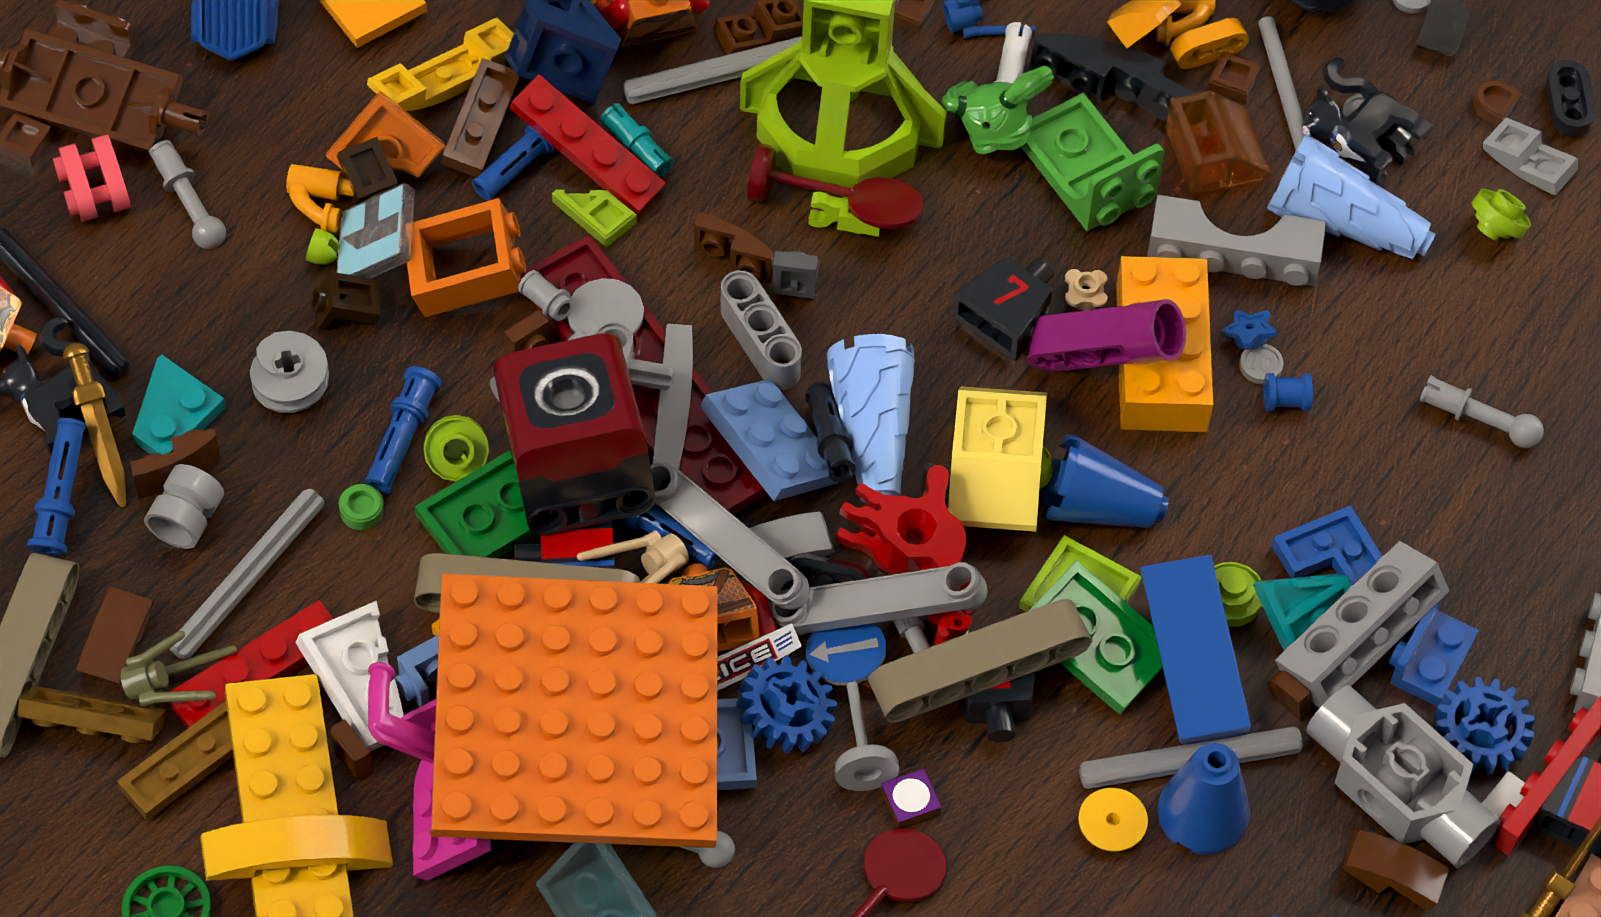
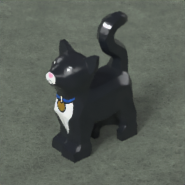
[1302,57,1434,185]
[0,317,126,457]

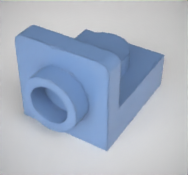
[395,635,439,707]

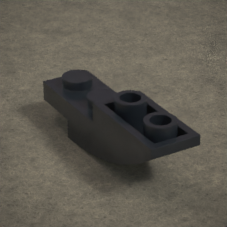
[1030,34,1193,127]

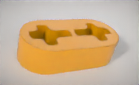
[1170,18,1249,70]

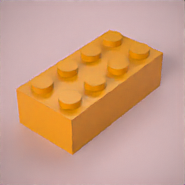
[1116,256,1213,432]

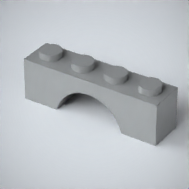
[1147,195,1326,286]

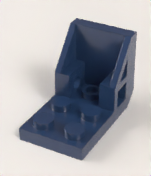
[505,0,621,105]

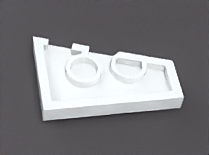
[296,601,404,751]

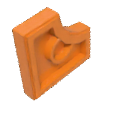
[326,90,445,178]

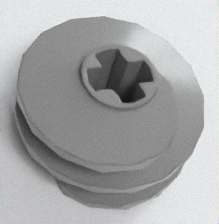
[250,331,329,413]

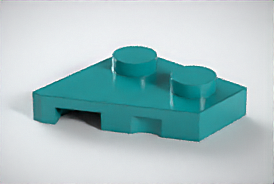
[132,354,226,455]
[1253,574,1352,650]

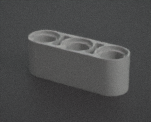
[720,271,802,390]

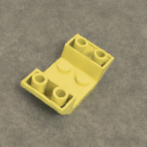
[948,386,1047,532]

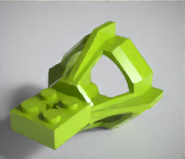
[740,0,947,188]

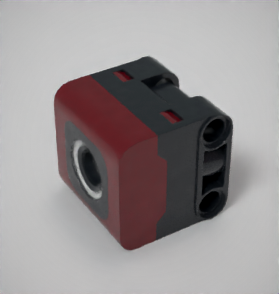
[493,333,656,535]

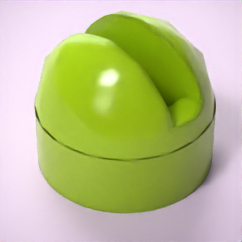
[306,228,340,265]

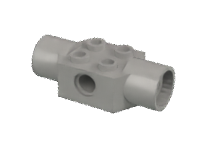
[1306,685,1501,868]

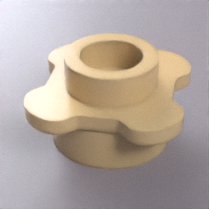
[1065,269,1108,311]

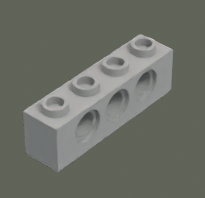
[1275,541,1450,708]

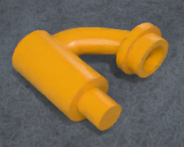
[1156,0,1215,46]
[286,164,354,234]

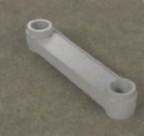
[650,462,810,610]
[771,562,988,636]

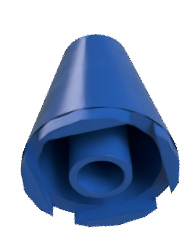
[1041,434,1169,528]
[1157,743,1250,855]

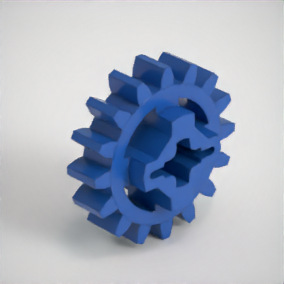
[736,656,837,753]
[1434,677,1535,775]

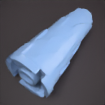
[1266,135,1435,259]
[827,334,915,504]

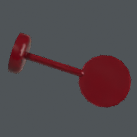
[747,143,923,229]
[852,828,946,917]

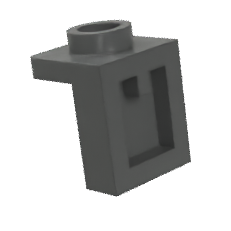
[772,251,820,299]

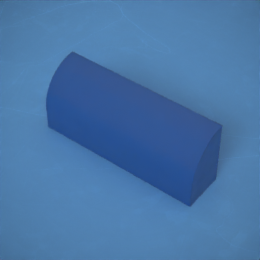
[1140,554,1251,745]

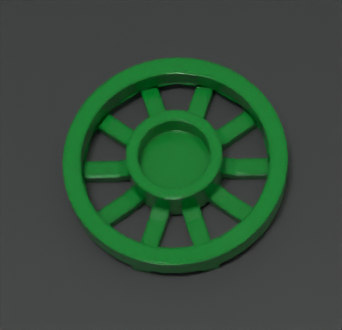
[122,866,211,917]

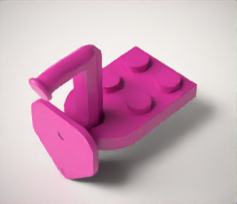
[368,662,491,881]

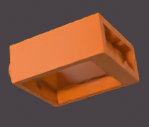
[402,198,526,318]

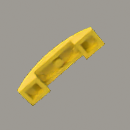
[367,17,514,111]
[200,815,393,881]

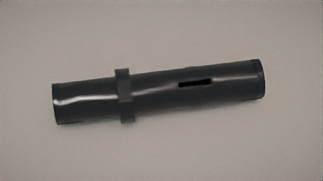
[805,382,856,483]

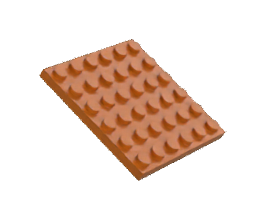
[431,574,717,848]

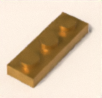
[17,686,166,743]
[117,701,233,821]

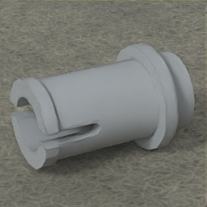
[518,270,573,321]

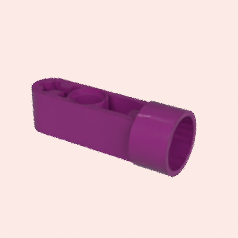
[1027,299,1186,372]

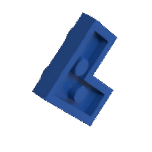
[1271,505,1382,585]

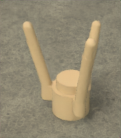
[577,530,689,584]

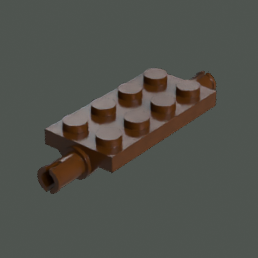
[0,29,208,155]

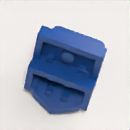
[191,0,280,61]

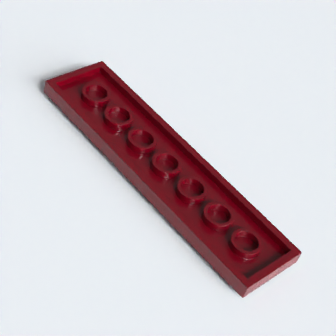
[520,235,768,515]

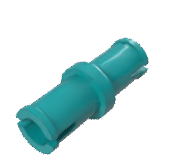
[600,103,674,177]

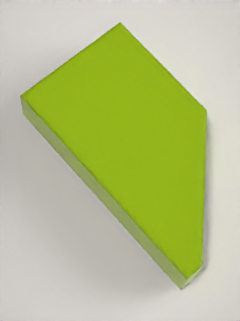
[552,190,637,248]

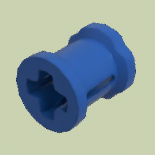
[1263,373,1313,412]

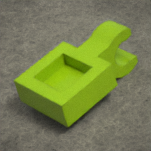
[808,192,880,237]

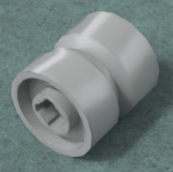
[144,464,224,549]

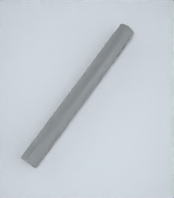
[1258,17,1305,151]

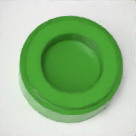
[339,484,384,530]

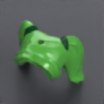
[941,66,1054,154]

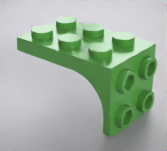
[1021,93,1165,231]

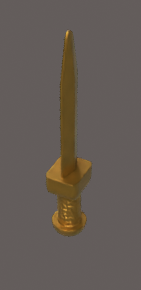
[63,343,127,507]
[1522,816,1601,917]

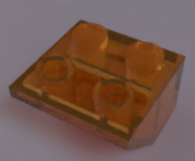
[1166,90,1271,194]

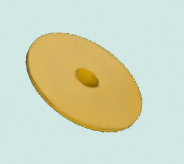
[1078,788,1148,852]

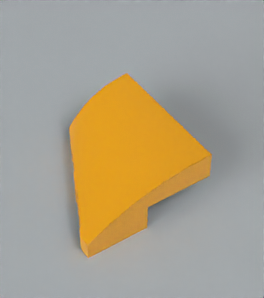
[1107,0,1184,48]

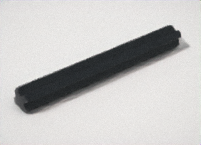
[0,228,131,378]

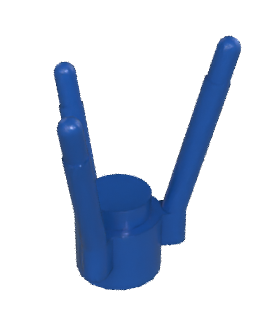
[943,0,1036,39]

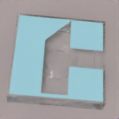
[337,183,415,278]

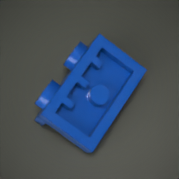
[1389,599,1479,707]

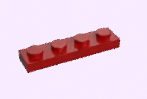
[510,74,666,216]
[167,600,334,729]
[1494,697,1601,857]

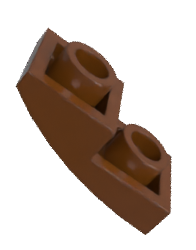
[713,0,803,55]
[694,212,774,283]
[130,428,221,499]
[76,587,154,685]
[1342,830,1449,911]

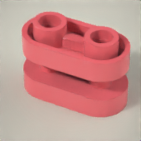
[53,134,131,222]

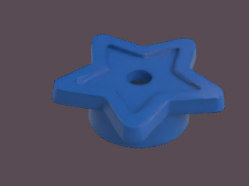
[1221,310,1277,350]

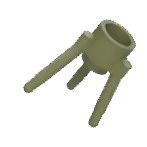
[121,631,237,707]

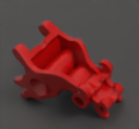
[835,465,975,646]

